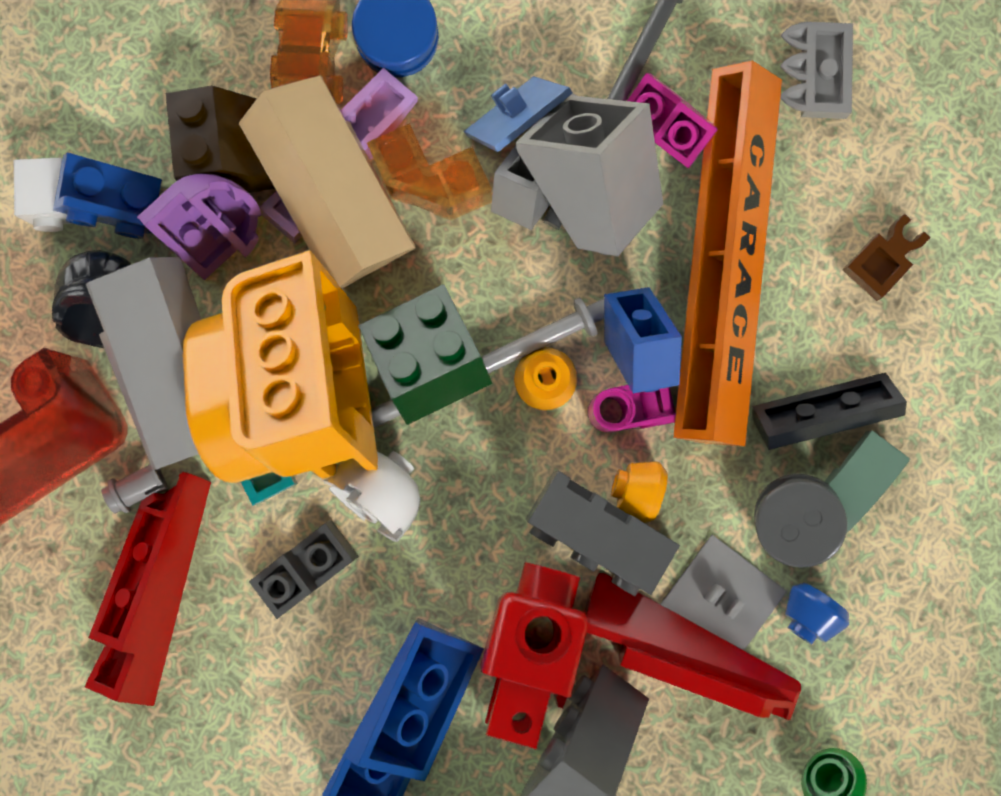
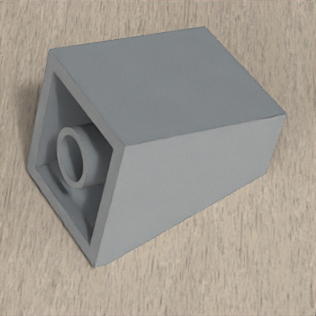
[515,95,663,256]

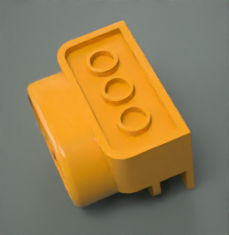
[183,250,378,483]

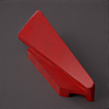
[85,471,211,706]
[584,573,801,720]

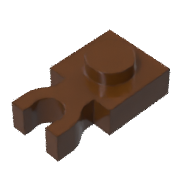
[843,214,931,301]

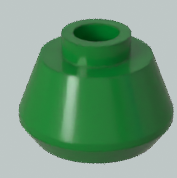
[801,748,867,796]

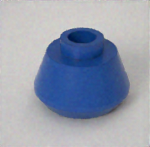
[785,582,849,645]

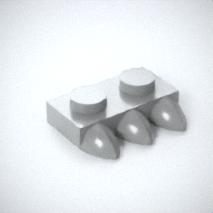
[780,22,853,119]

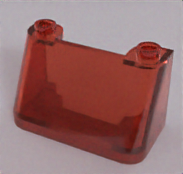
[0,348,128,526]

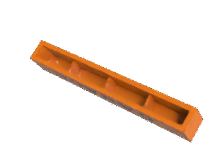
[673,60,782,447]

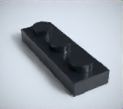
[752,372,907,450]

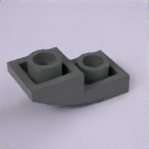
[249,520,359,619]

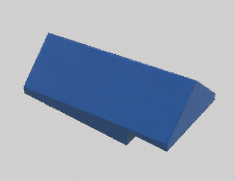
[321,618,484,796]

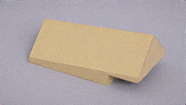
[239,75,416,289]

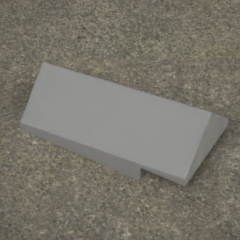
[86,257,201,470]

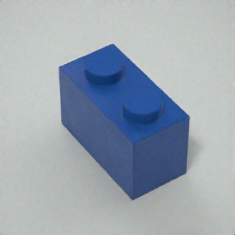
[604,287,682,393]

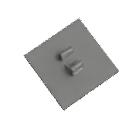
[660,535,787,650]

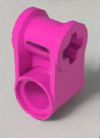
[588,385,676,432]

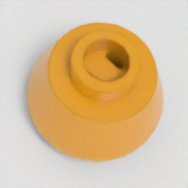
[514,347,577,410]
[611,461,668,523]

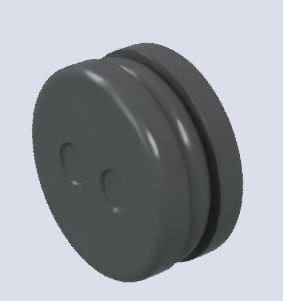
[754,474,847,568]

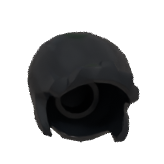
[52,250,132,348]

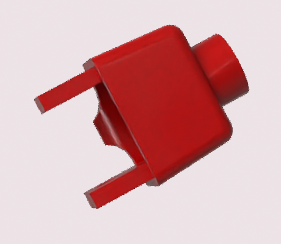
[480,562,589,749]

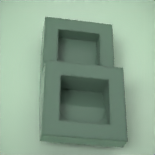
[824,430,911,534]

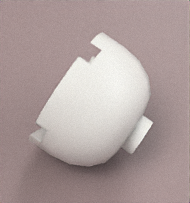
[323,451,420,542]

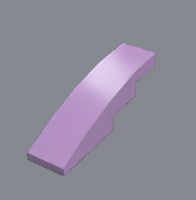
[259,68,418,244]

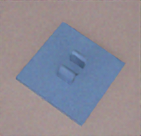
[463,76,573,152]

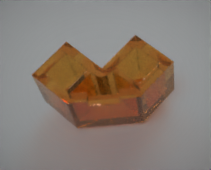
[270,0,348,104]
[366,123,492,221]

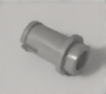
[101,463,168,514]

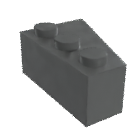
[526,471,680,596]
[520,664,649,796]

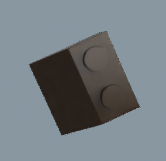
[165,85,275,193]

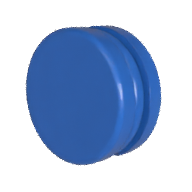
[352,0,439,78]

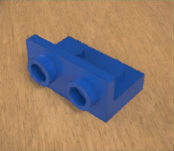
[53,152,162,239]

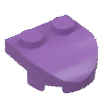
[138,174,262,280]

